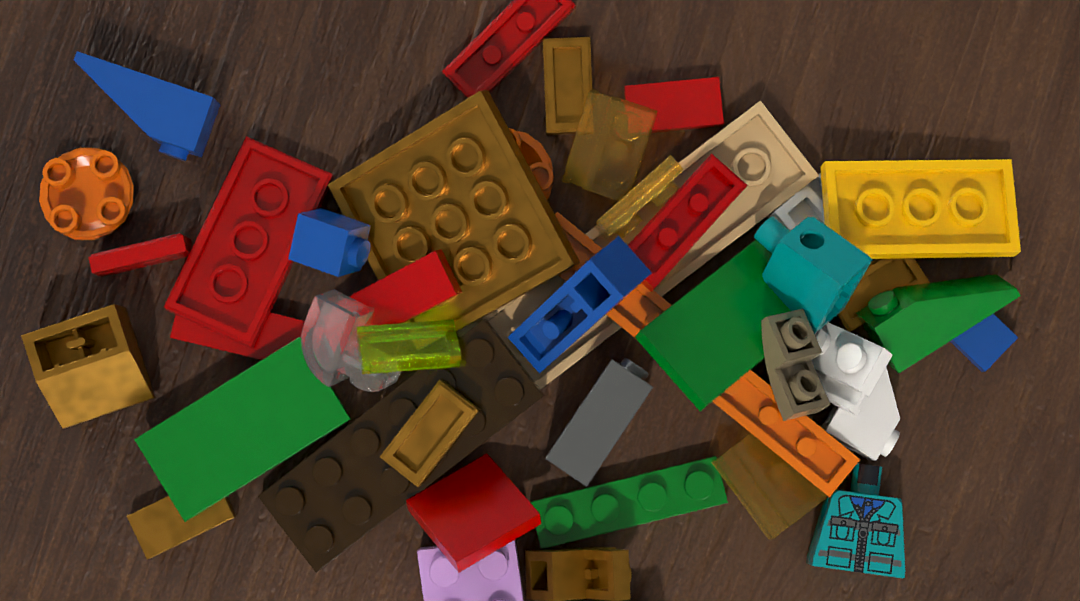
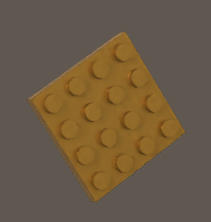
[328,90,580,353]

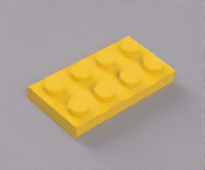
[820,159,1021,259]

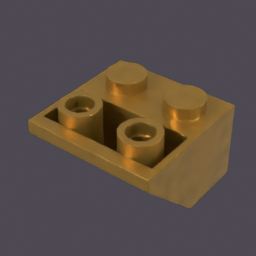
[21,304,155,429]

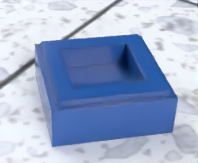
[950,314,1018,372]

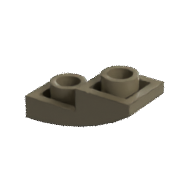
[761,309,831,421]

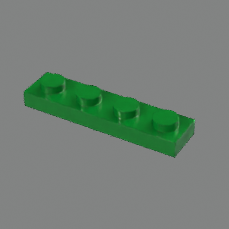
[530,456,728,549]

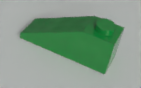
[856,274,1021,373]

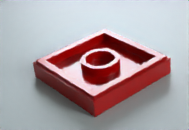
[406,454,541,573]

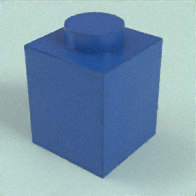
[288,208,371,277]

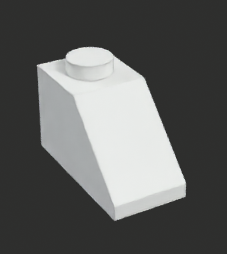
[821,367,900,461]

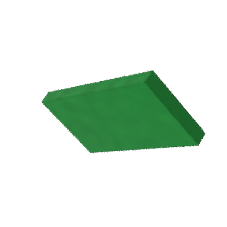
[635,240,791,412]
[134,337,351,522]

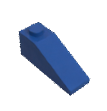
[74,51,221,161]
[508,236,652,374]

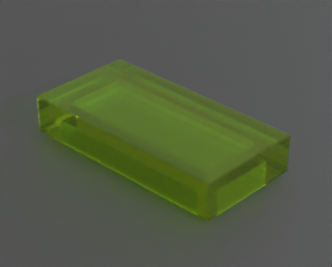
[356,320,461,374]

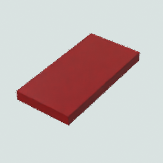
[164,136,334,349]

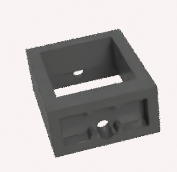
[545,358,653,487]

